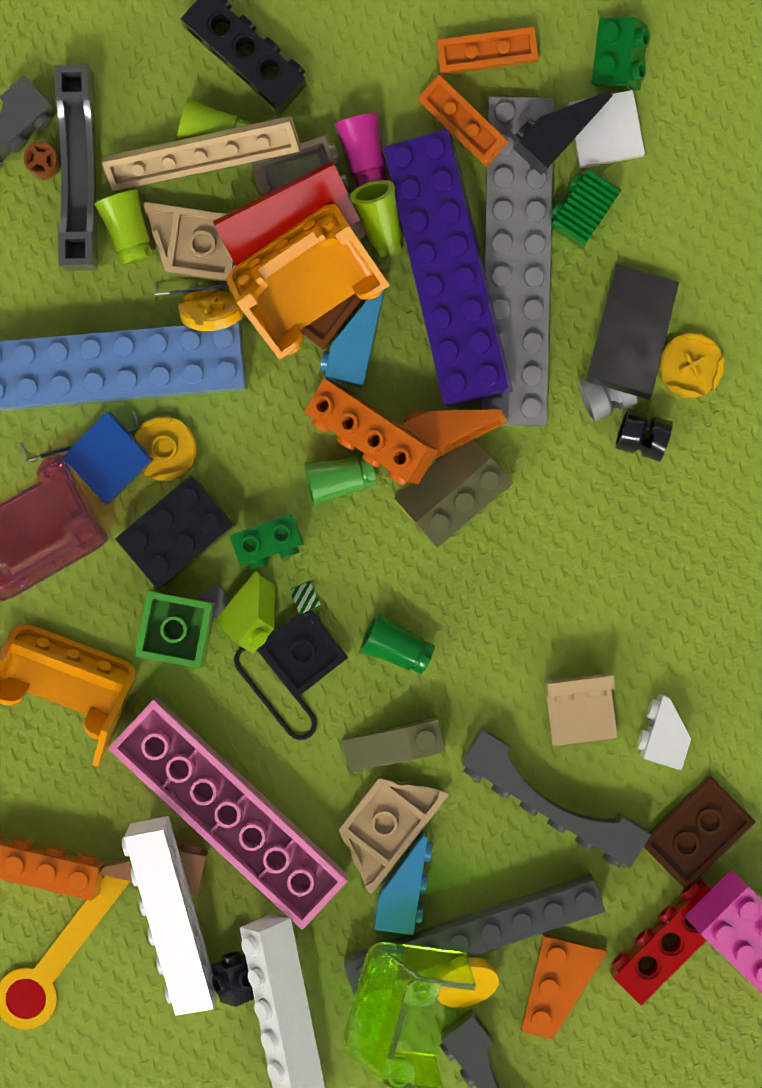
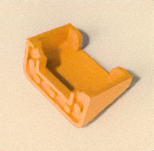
[227,204,390,360]

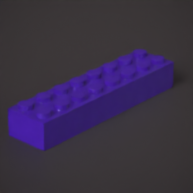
[383,129,513,407]

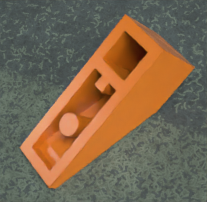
[401,409,508,459]

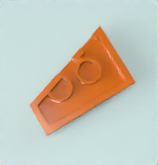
[520,934,608,1039]

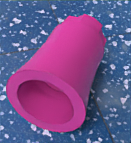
[334,113,387,188]

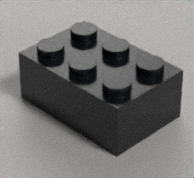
[115,475,236,590]

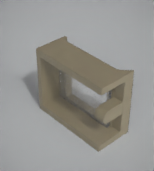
[251,135,350,197]

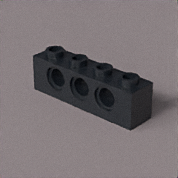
[181,0,307,114]

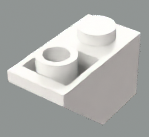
[637,693,691,771]

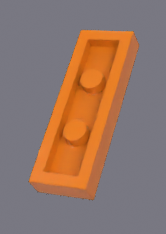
[436,26,539,75]
[417,75,509,167]

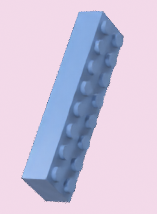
[0,321,247,411]

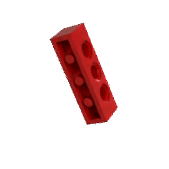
[609,879,711,1006]

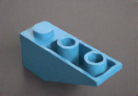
[374,832,433,935]

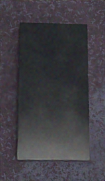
[585,264,679,400]

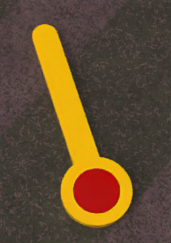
[0,876,130,1030]

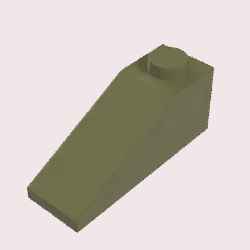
[342,716,446,772]

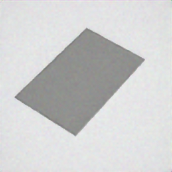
[199,583,230,619]

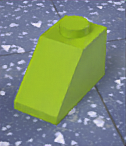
[214,571,275,654]

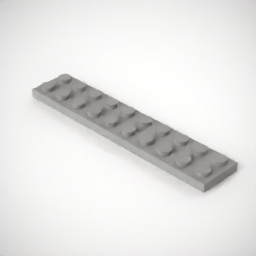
[481,97,554,426]

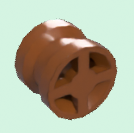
[24,142,61,180]

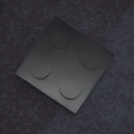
[258,610,348,698]

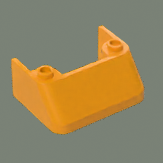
[0,624,136,767]

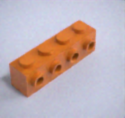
[304,378,439,485]
[0,834,106,901]

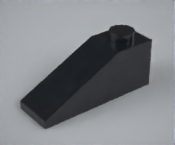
[513,91,613,175]

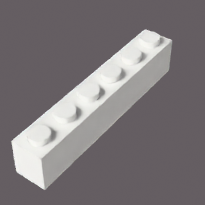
[122,816,218,1016]
[240,914,325,1088]

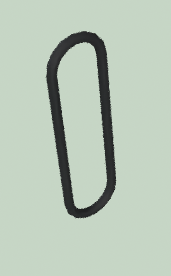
[234,647,317,740]

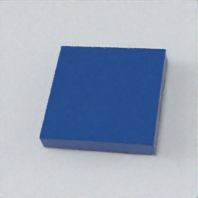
[62,412,154,505]

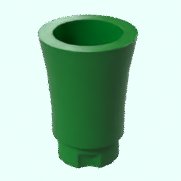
[359,612,435,674]

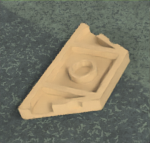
[144,202,236,282]
[339,777,449,894]

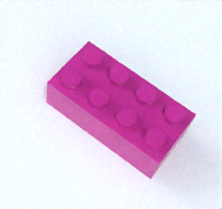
[685,870,762,993]

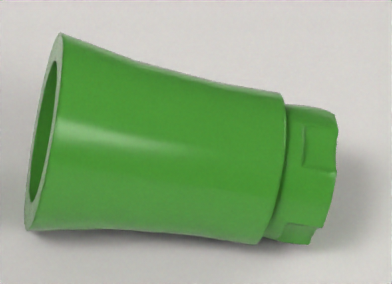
[303,455,377,507]

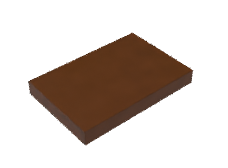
[644,774,756,890]

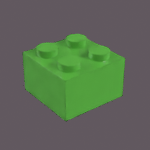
[135,590,216,669]

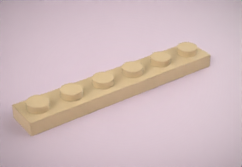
[101,116,301,191]

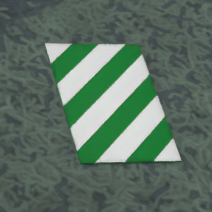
[290,581,320,615]

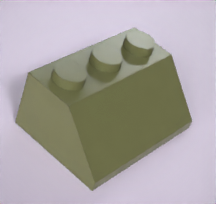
[394,440,513,548]

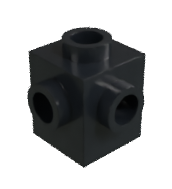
[211,951,254,1007]

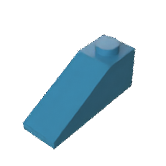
[320,290,384,388]

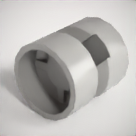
[578,379,637,421]

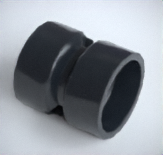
[615,408,673,462]

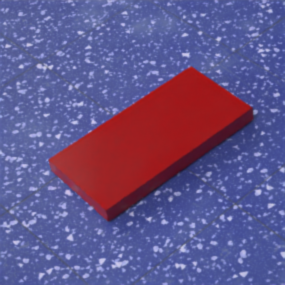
[213,161,361,266]

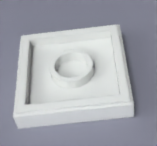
[568,90,645,169]

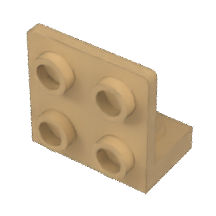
[544,673,617,746]

